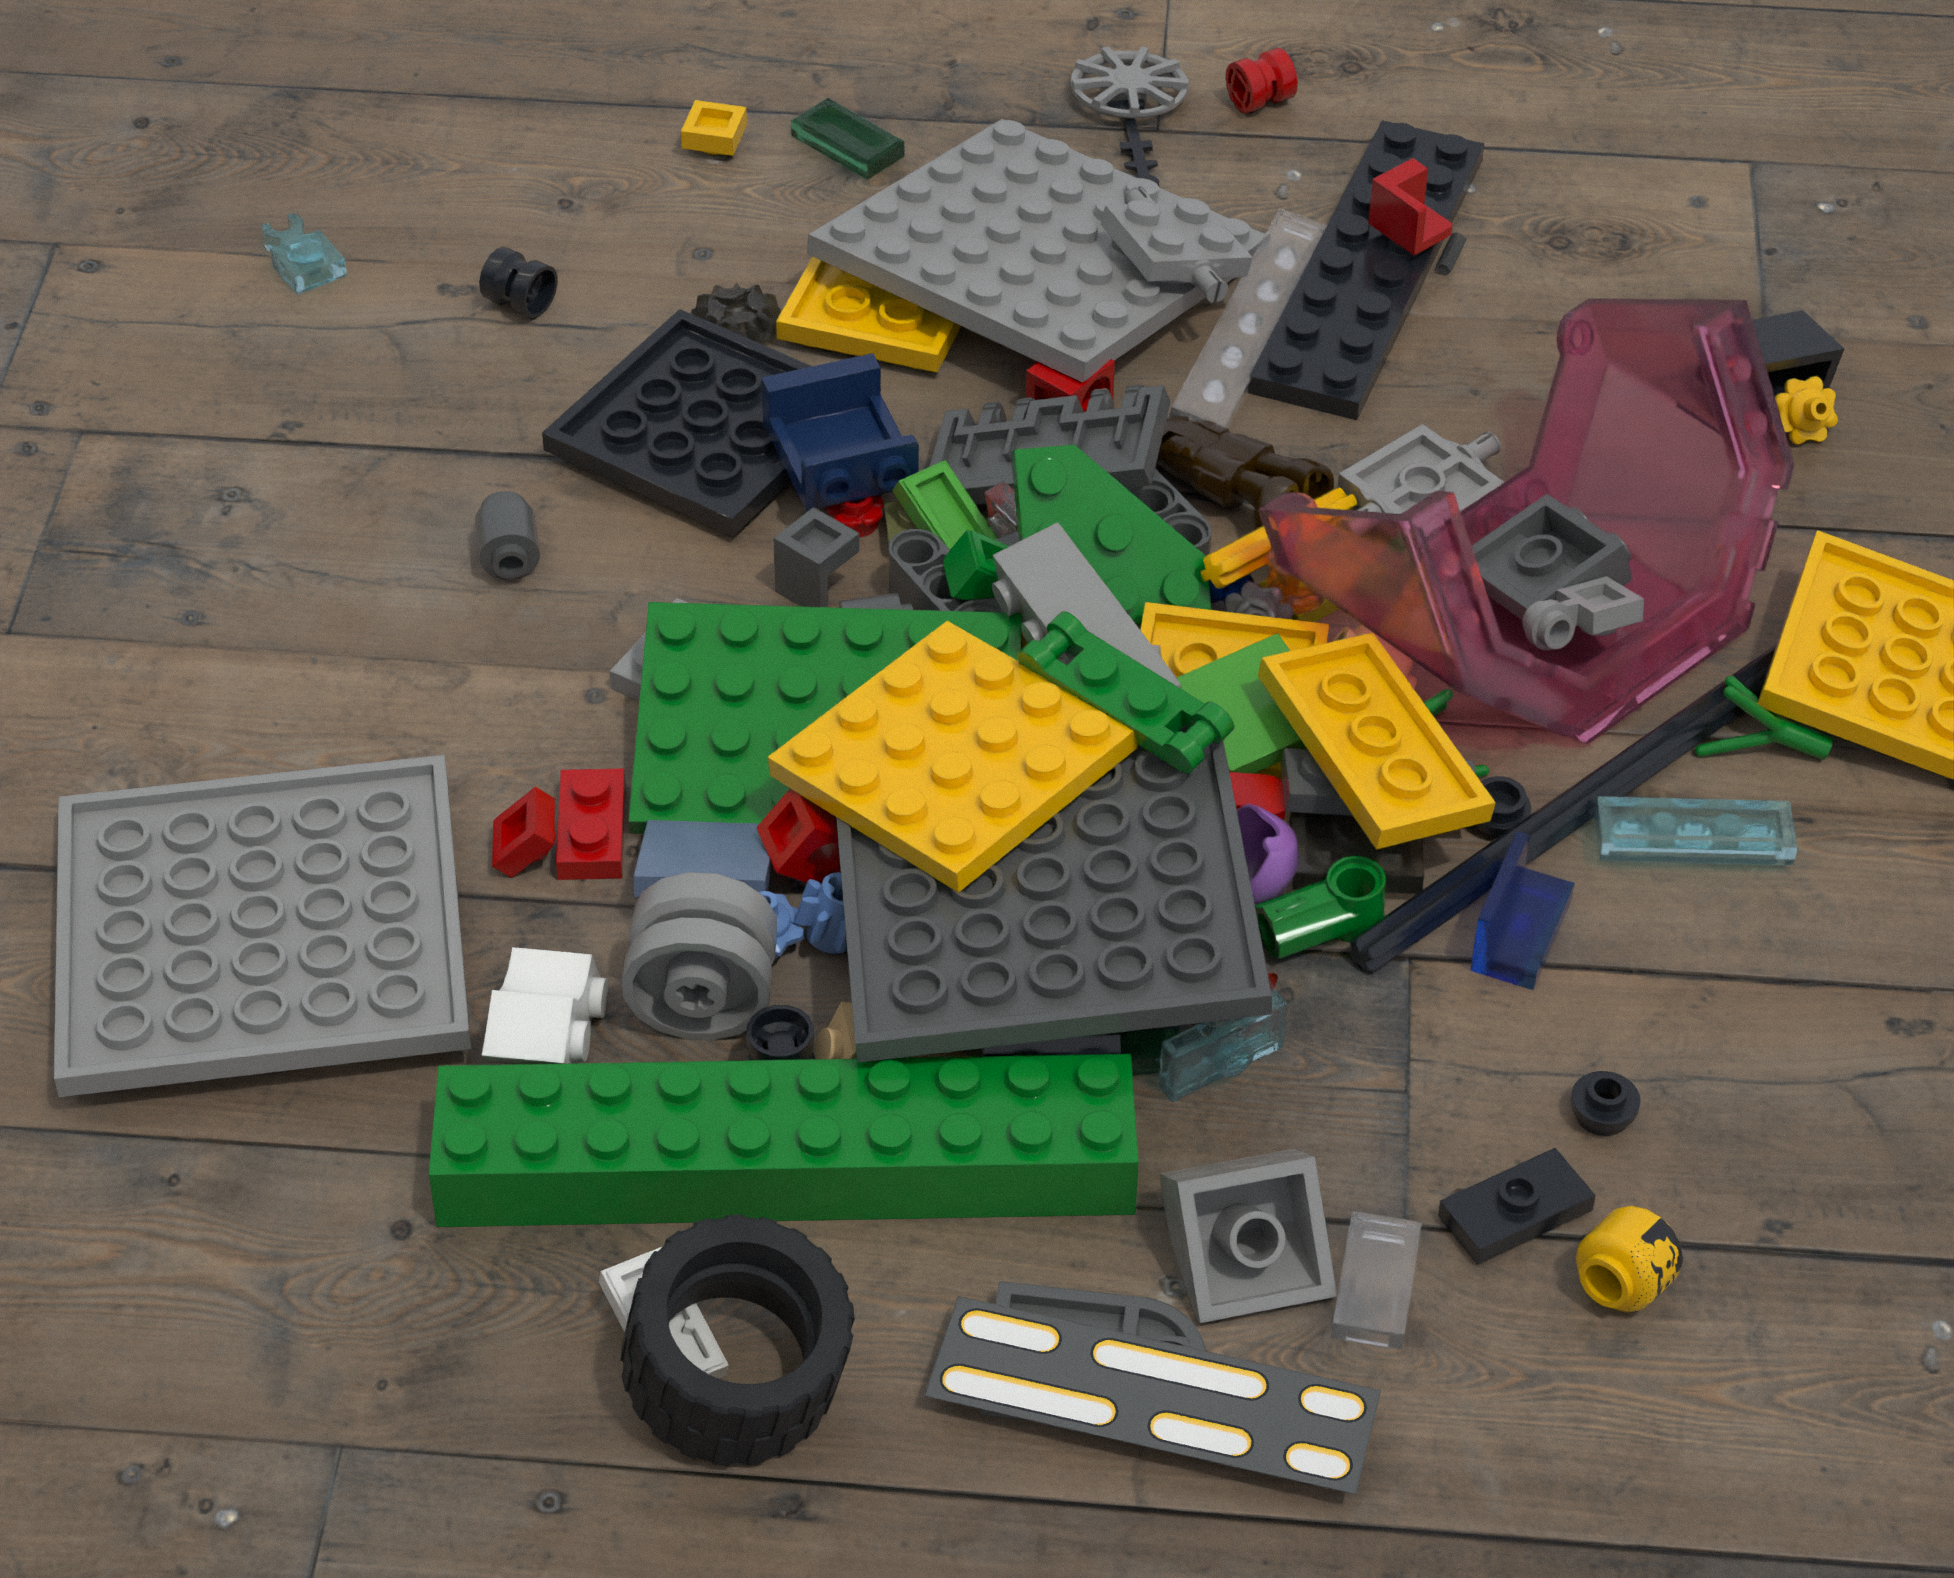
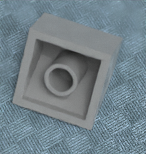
[1159,1149,1337,1323]

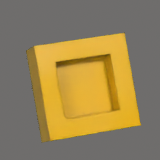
[681,100,747,156]

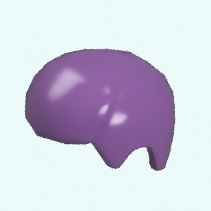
[1237,803,1299,905]

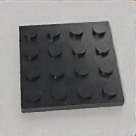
[542,309,812,536]

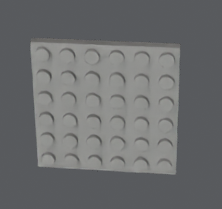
[807,119,1270,382]
[54,755,472,1097]

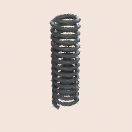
[1436,232,1466,274]

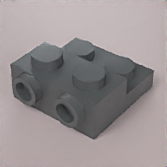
[1454,494,1633,620]

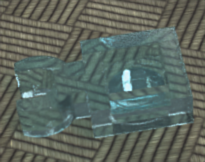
[261,213,347,295]

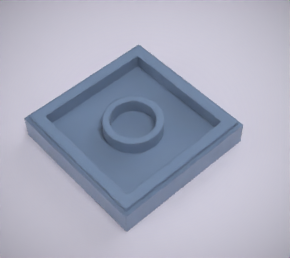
[634,820,772,898]

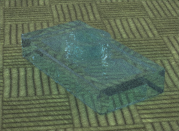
[1159,989,1288,1103]

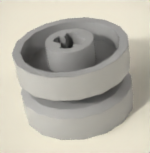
[622,872,778,1041]

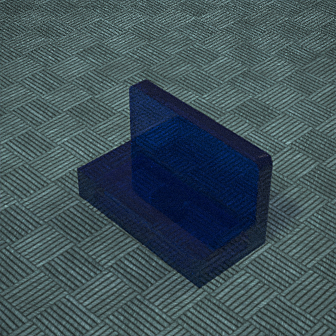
[1470,831,1575,990]

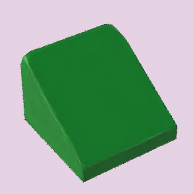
[943,529,1010,600]

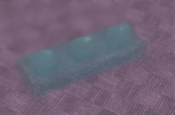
[1594,796,1797,865]

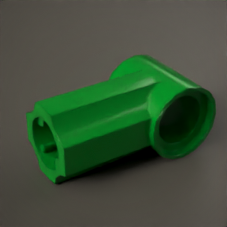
[1255,856,1386,959]

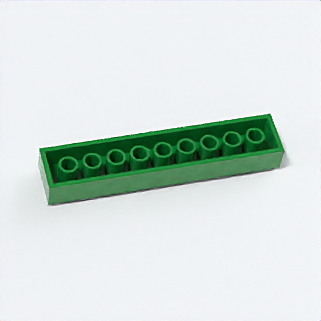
[429,1054,1139,1227]

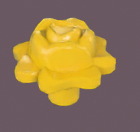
[1773,376,1838,445]

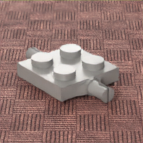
[1101,186,1252,303]
[1338,424,1506,552]

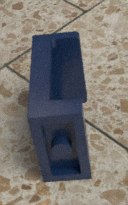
[761,353,919,511]

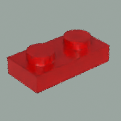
[556,768,626,880]

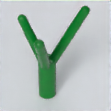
[1694,676,1833,760]

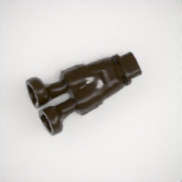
[1156,415,1334,531]

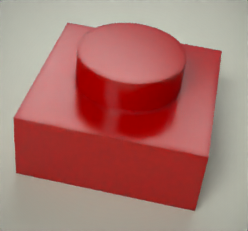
[492,786,556,878]

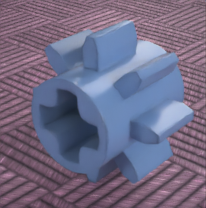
[794,872,847,954]

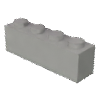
[992,522,1182,689]

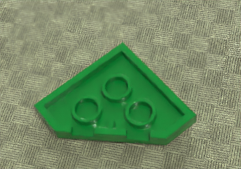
[1010,444,1211,624]

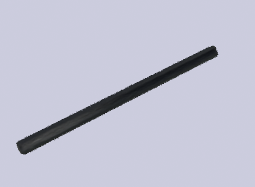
[1349,644,1777,972]

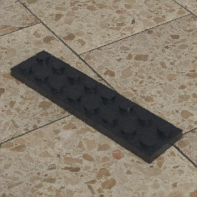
[1248,120,1485,420]

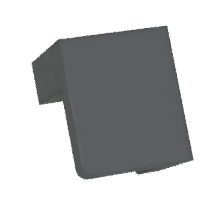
[773,507,859,607]

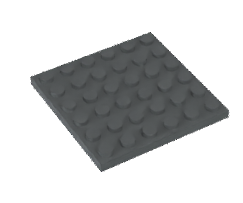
[836,725,1272,1063]

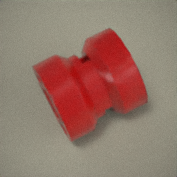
[1225,48,1298,114]

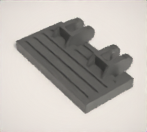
[929,384,1171,505]

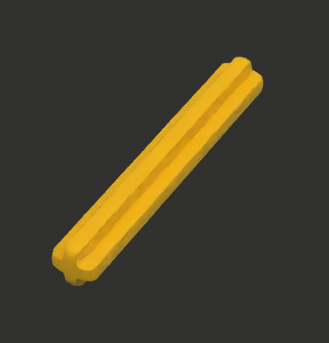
[1200,488,1357,589]

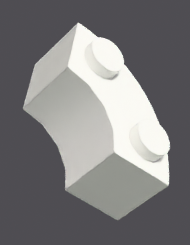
[482,947,609,1064]

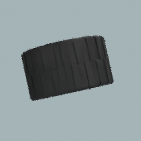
[620,1214,855,1466]

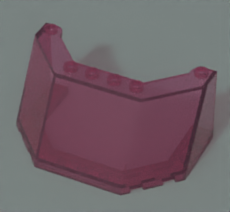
[1258,298,1795,744]

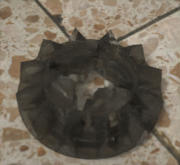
[691,282,781,344]

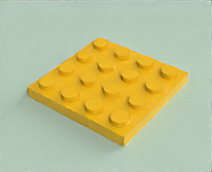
[1757,530,1954,780]
[767,621,1138,893]

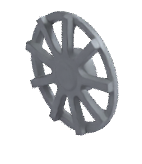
[1071,46,1189,119]

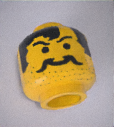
[1575,1205,1683,1312]

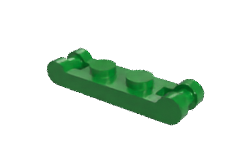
[1017,611,1235,774]

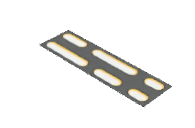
[924,1296,1381,1495]

